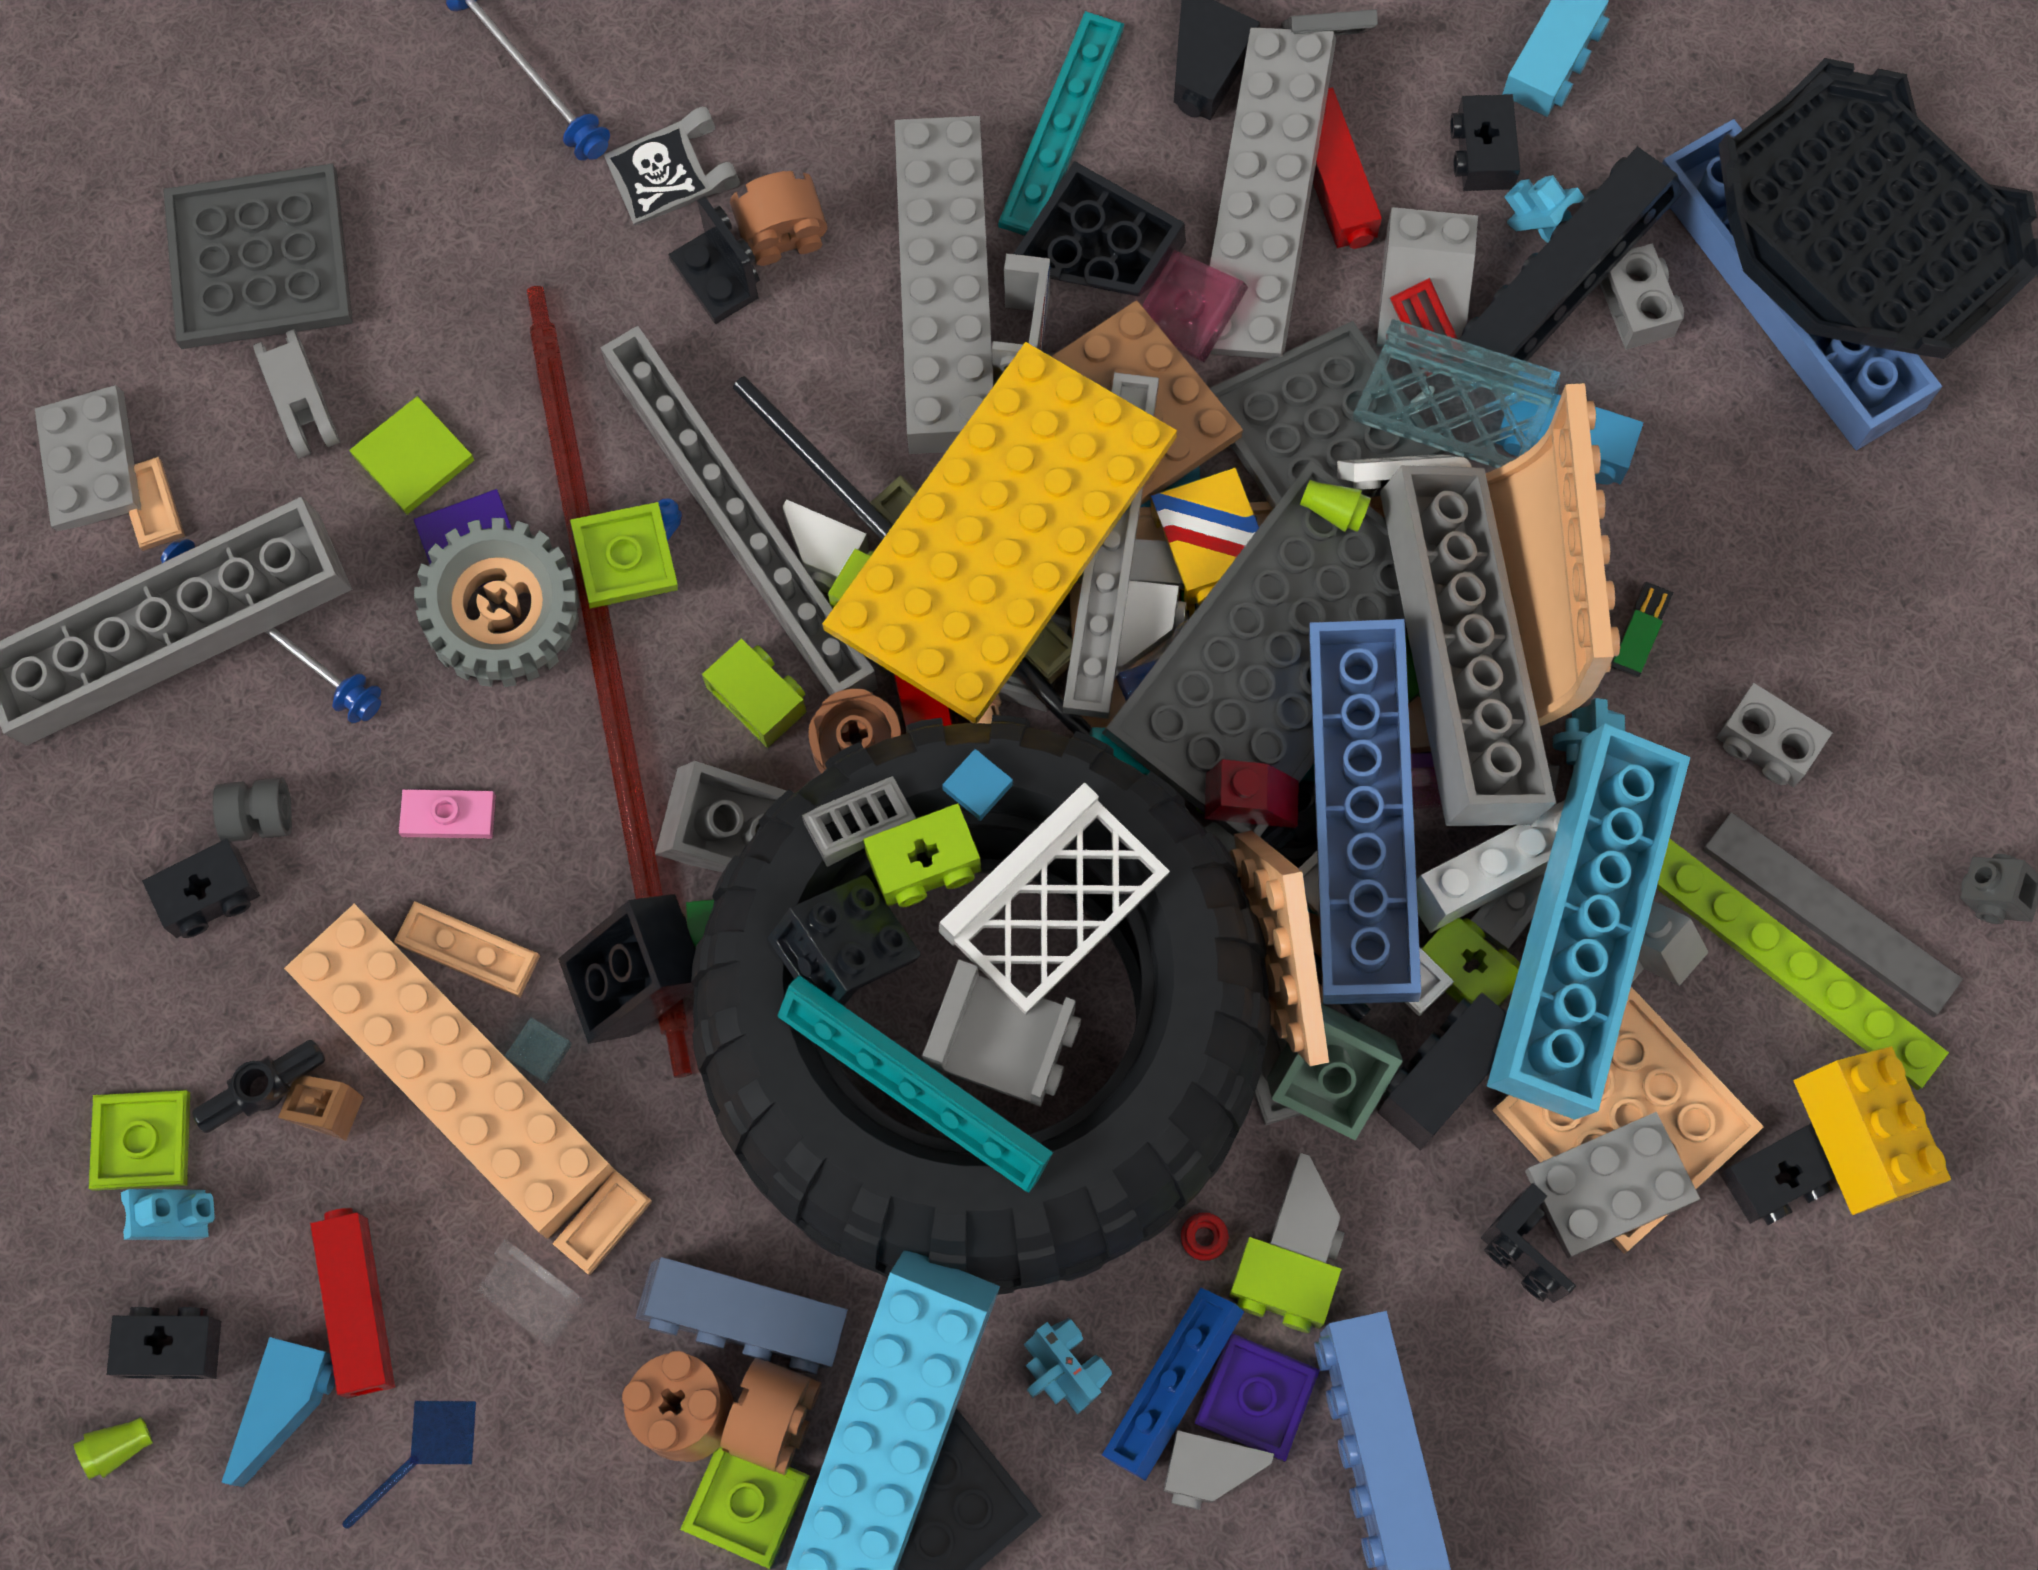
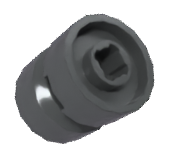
[213,777,292,842]

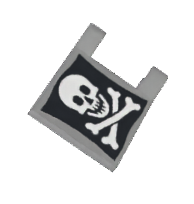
[603,106,740,226]

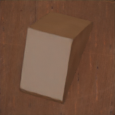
[278,1075,364,1141]

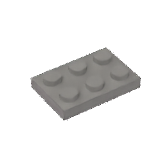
[35,385,141,531]
[1525,1112,1700,1259]

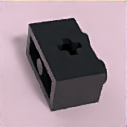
[1450,94,1520,191]
[142,838,260,938]
[1720,1123,1835,1226]
[106,1307,222,1379]

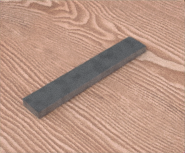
[1702,812,1963,1017]

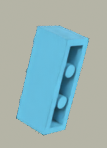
[1503,0,1610,117]

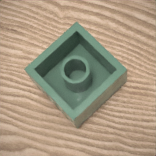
[1267,1003,1403,1140]

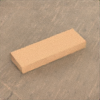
[394,901,540,997]

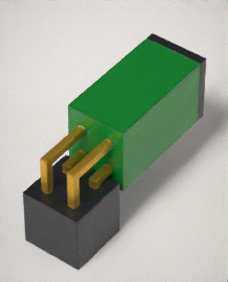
[1611,582,1674,678]

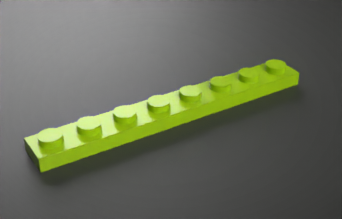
[1656,838,1949,1090]

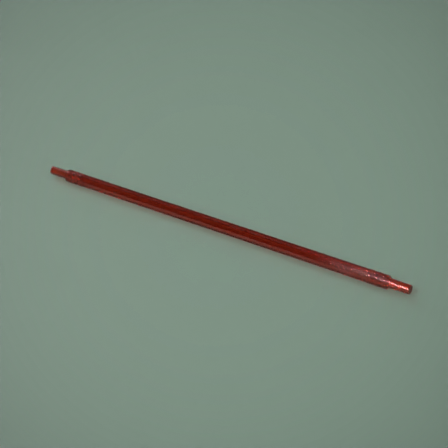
[527,286,692,1078]

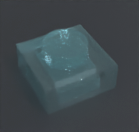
[505,1017,572,1084]

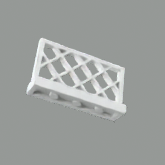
[939,782,1170,1015]

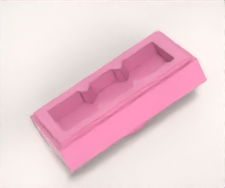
[399,790,496,839]

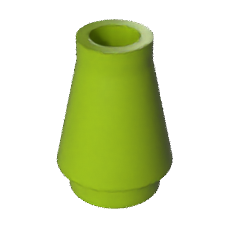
[1300,479,1371,532]
[73,1417,153,1480]

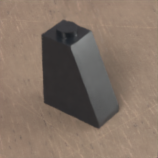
[1173,0,1260,120]

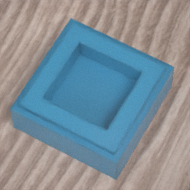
[942,749,1013,821]

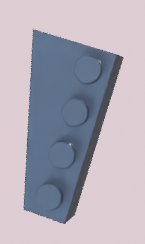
[635,1257,848,1375]

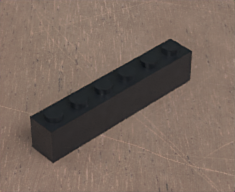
[1459,146,1681,386]

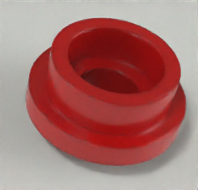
[1181,1212,1229,1261]

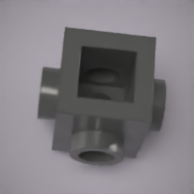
[1960,854,2038,924]

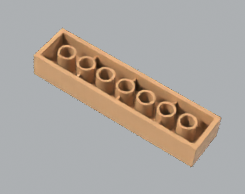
[284,904,615,1239]

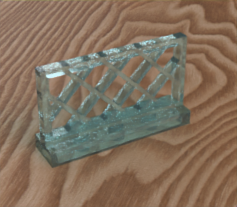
[1353,319,1561,468]

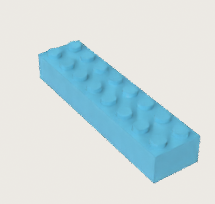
[1487,723,1690,1120]
[786,1250,1000,1570]

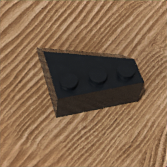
[1013,161,1186,297]

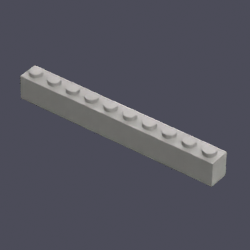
[600,326,878,696]

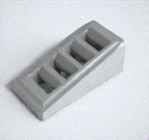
[802,776,916,867]

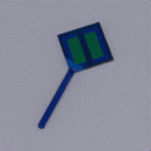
[342,1401,476,1529]

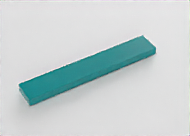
[998,11,1124,236]
[777,975,1053,1193]

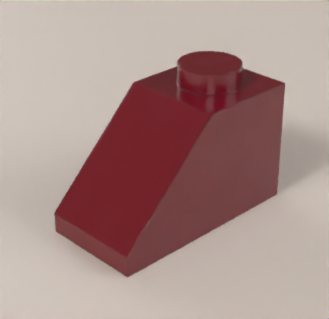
[1205,759,1299,828]

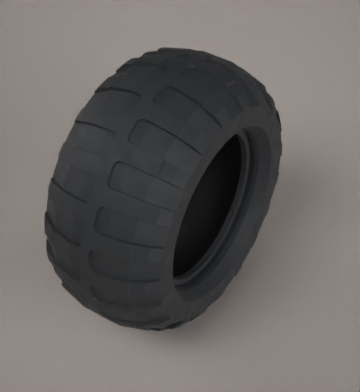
[691,715,1271,1295]

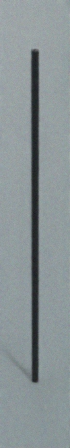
[733,376,1371,1022]

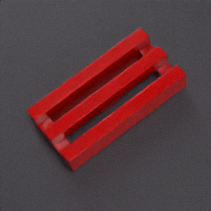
[1389,278,1466,377]

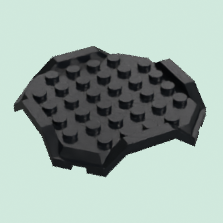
[1718,58,2038,359]

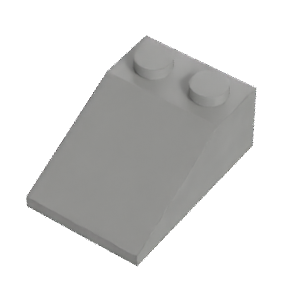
[1376,207,1478,354]
[655,761,787,872]

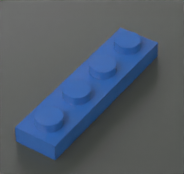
[1102,1288,1244,1481]

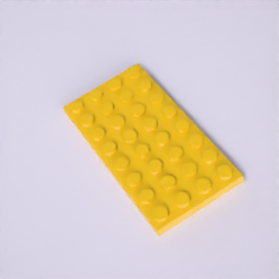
[822,342,1177,723]

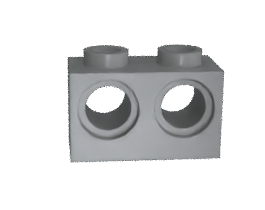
[1599,243,1684,350]
[1716,683,1833,787]

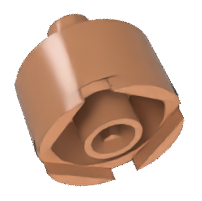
[730,171,827,266]
[808,689,901,773]
[622,1351,734,1462]
[720,1358,822,1475]

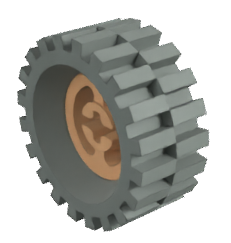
[414,518,580,687]

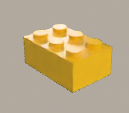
[1793,1046,1951,1215]

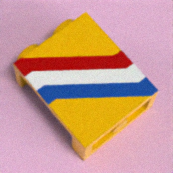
[1151,468,1259,606]

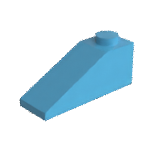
[222,1337,335,1487]

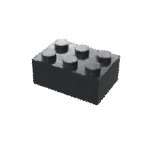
[558,894,696,1044]
[1378,992,1507,1151]

